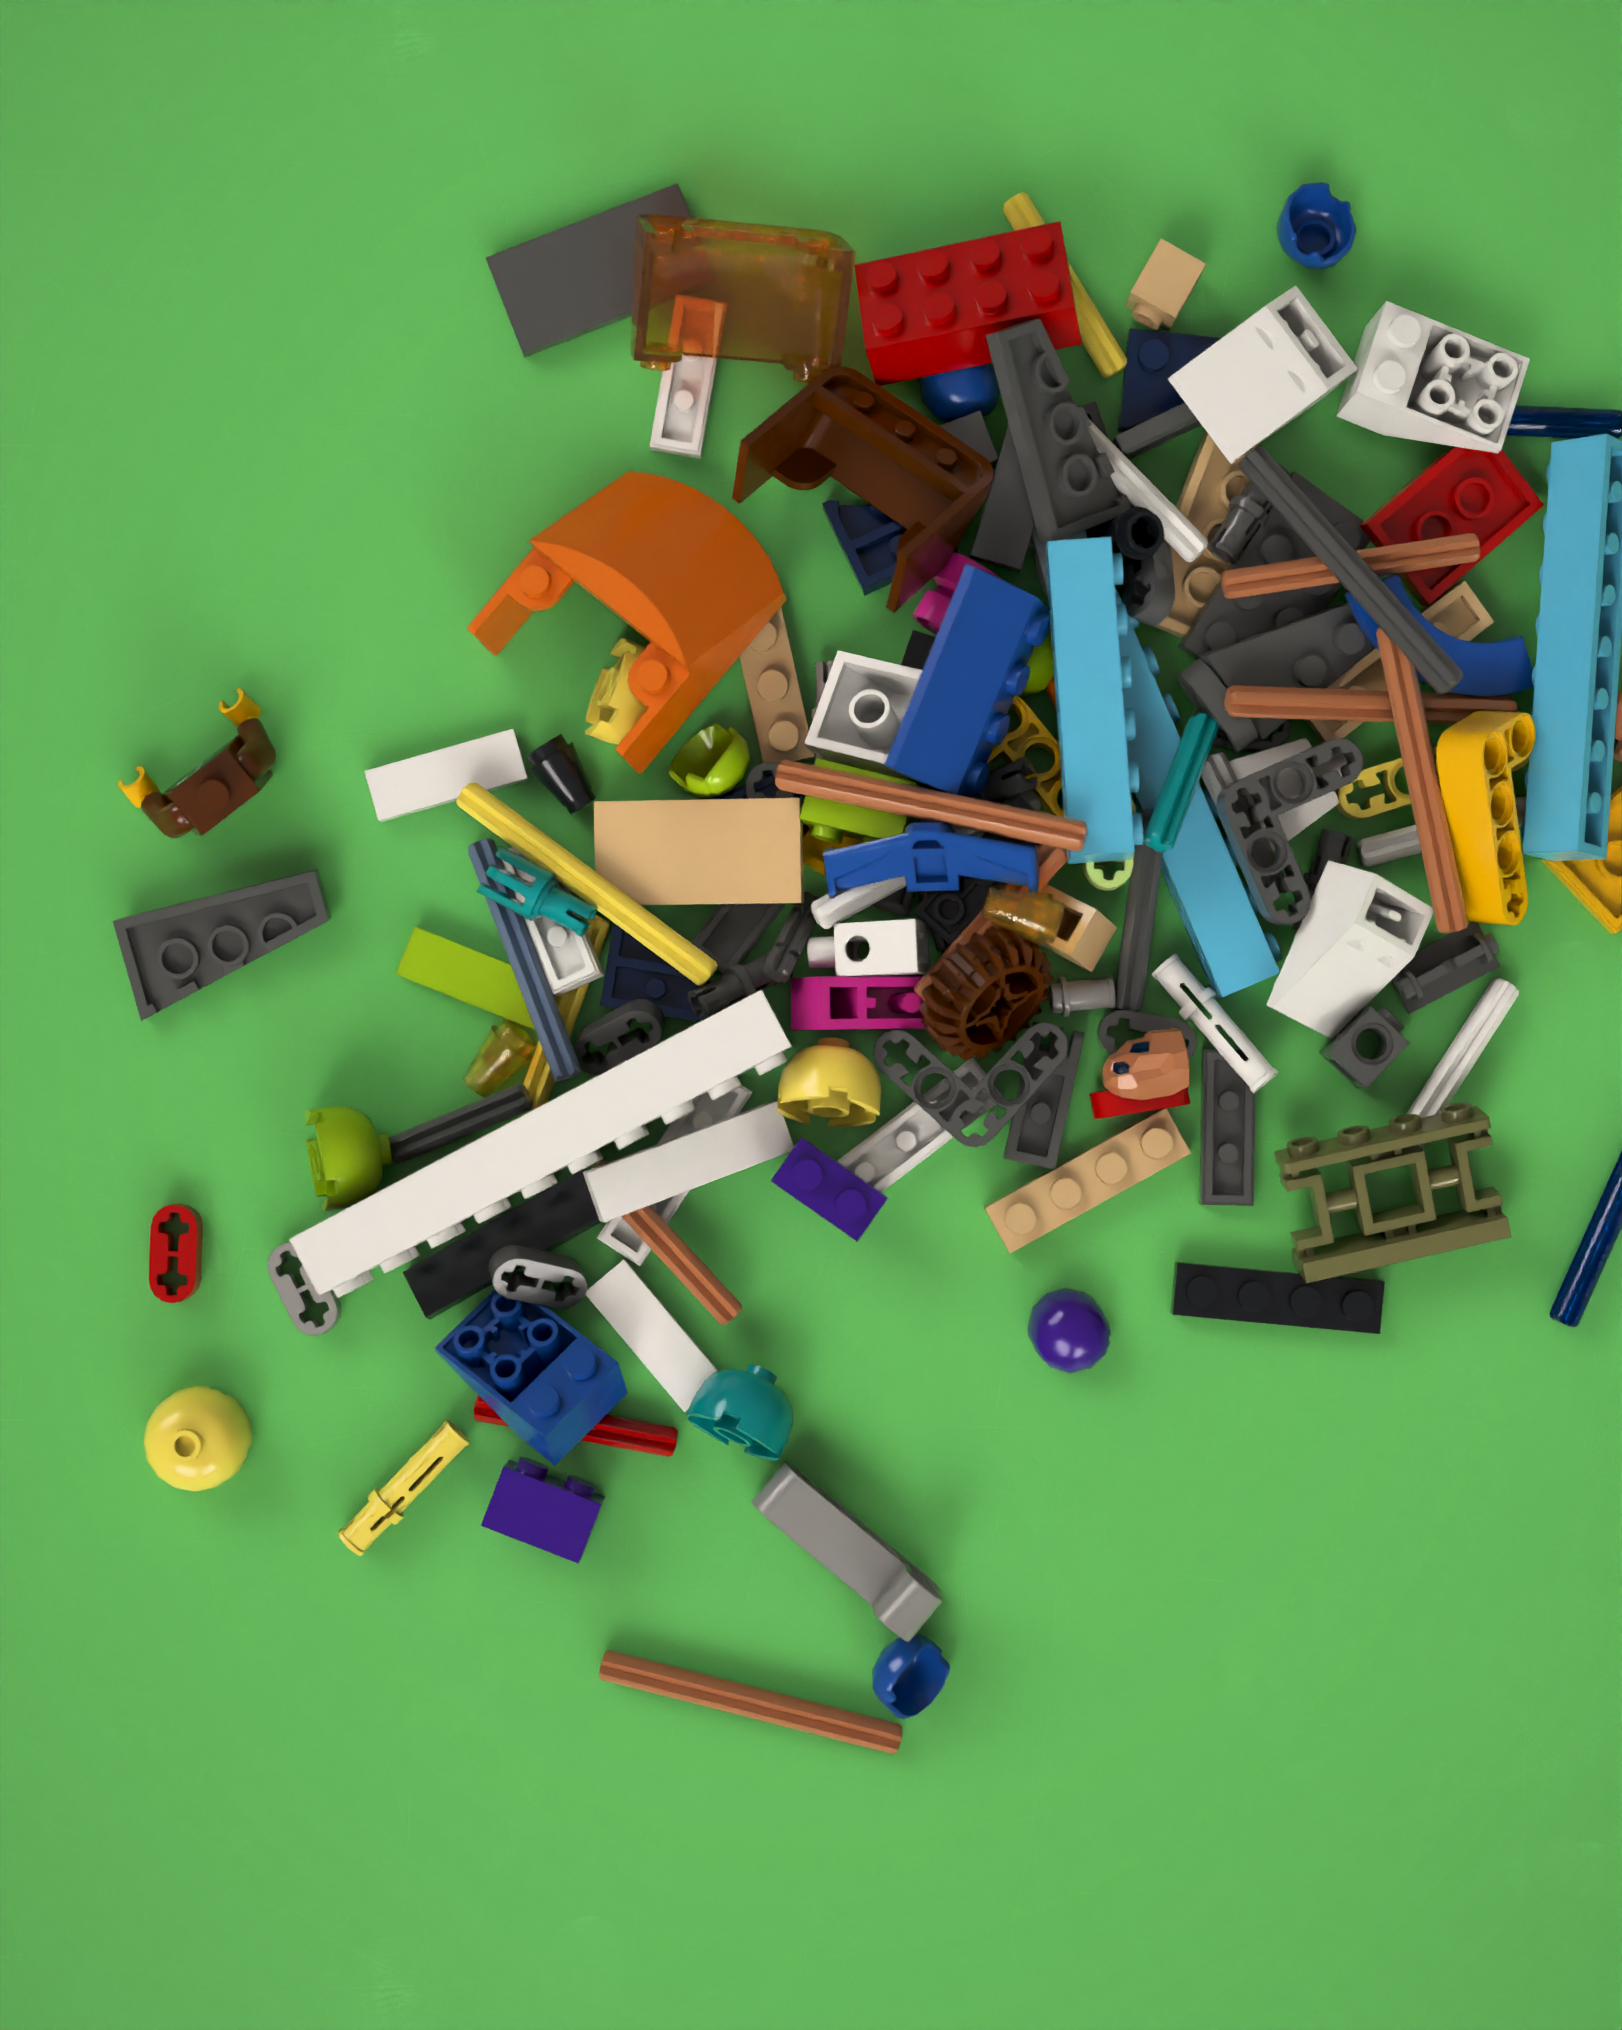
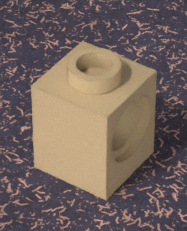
[1125,238,1206,331]

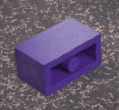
[771,1136,888,1242]
[481,1457,605,1564]

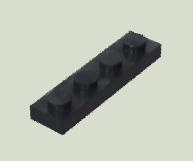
[1170,1262,1385,1334]

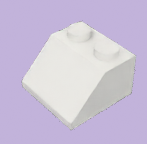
[804,650,922,781]

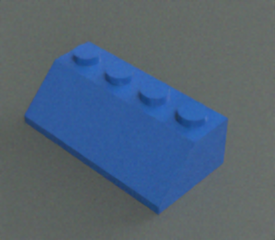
[884,564,1050,798]

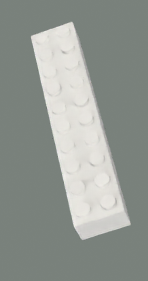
[289,990,792,1298]

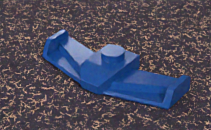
[823,822,1039,897]

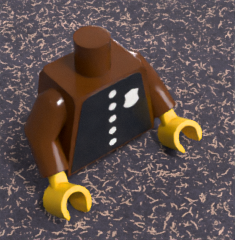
[118,688,276,838]

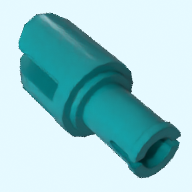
[477,845,597,937]

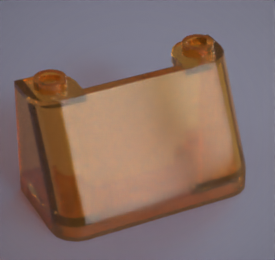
[631,214,855,383]

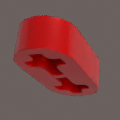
[1089,1087,1191,1119]
[149,1203,203,1303]

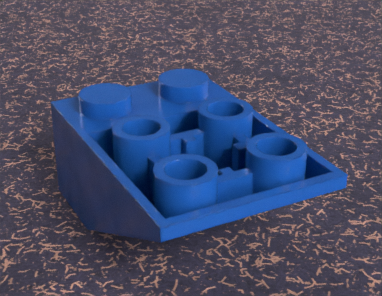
[435,1277,628,1466]

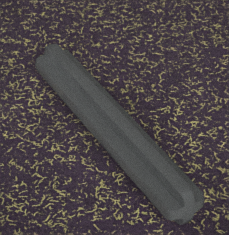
[1115,809,1163,1012]

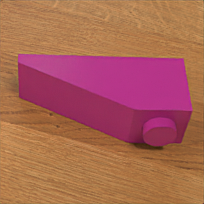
[791,977,926,1030]

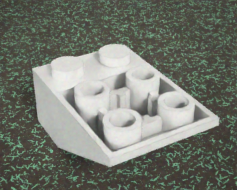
[1168,285,1358,464]
[1336,301,1530,453]
[1266,860,1434,1039]

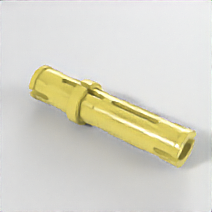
[337,1420,470,1556]

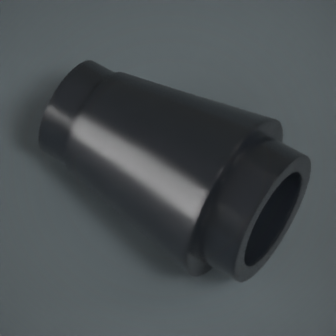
[1096,507,1164,560]
[527,734,596,814]

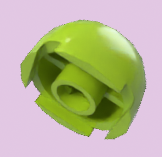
[305,1106,391,1211]

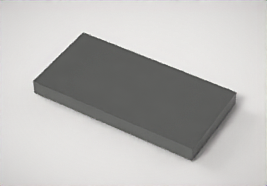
[486,183,716,357]

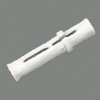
[1151,954,1278,1093]

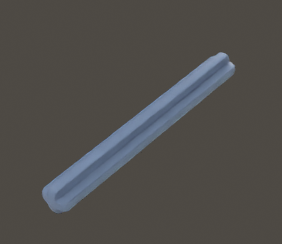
[468,838,580,1082]

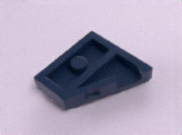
[1118,328,1221,432]
[822,500,958,596]
[600,923,711,1022]

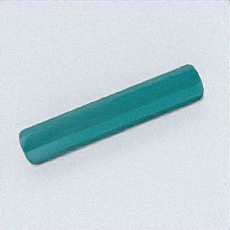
[1144,713,1219,853]

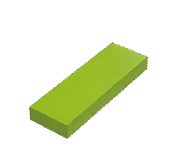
[396,927,555,1030]

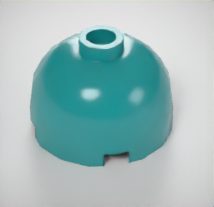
[686,1364,793,1461]

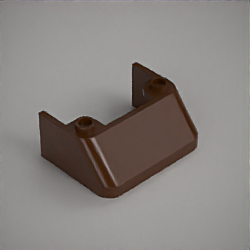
[732,367,993,613]

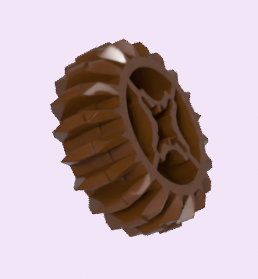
[919,926,1054,1061]

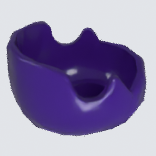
[1028,1288,1111,1373]

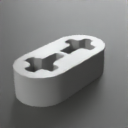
[267,1242,342,1336]

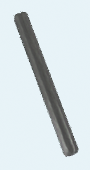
[1239,446,1464,694]

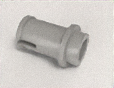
[1048,975,1115,1018]

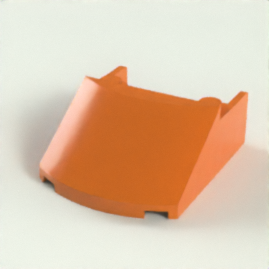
[467,471,787,774]

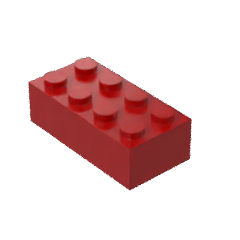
[854,221,1082,386]

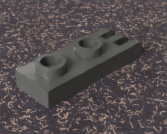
[1003,1021,1084,1170]

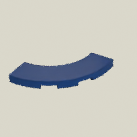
[1345,575,1533,696]

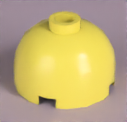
[585,638,648,745]
[777,1037,881,1127]
[143,1385,252,1492]

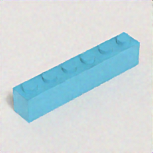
[1045,537,1143,864]

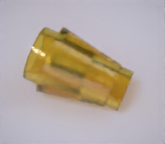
[982,887,1064,944]
[463,1019,537,1098]

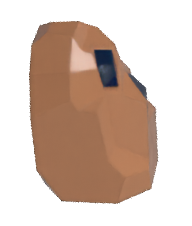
[1102,1028,1190,1100]

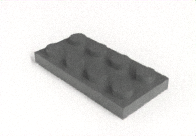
[1178,472,1370,660]

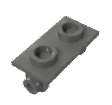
[1391,922,1501,1014]

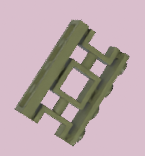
[1274,1102,1511,1283]

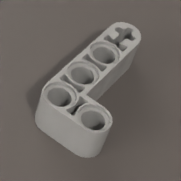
[751,1461,943,1642]

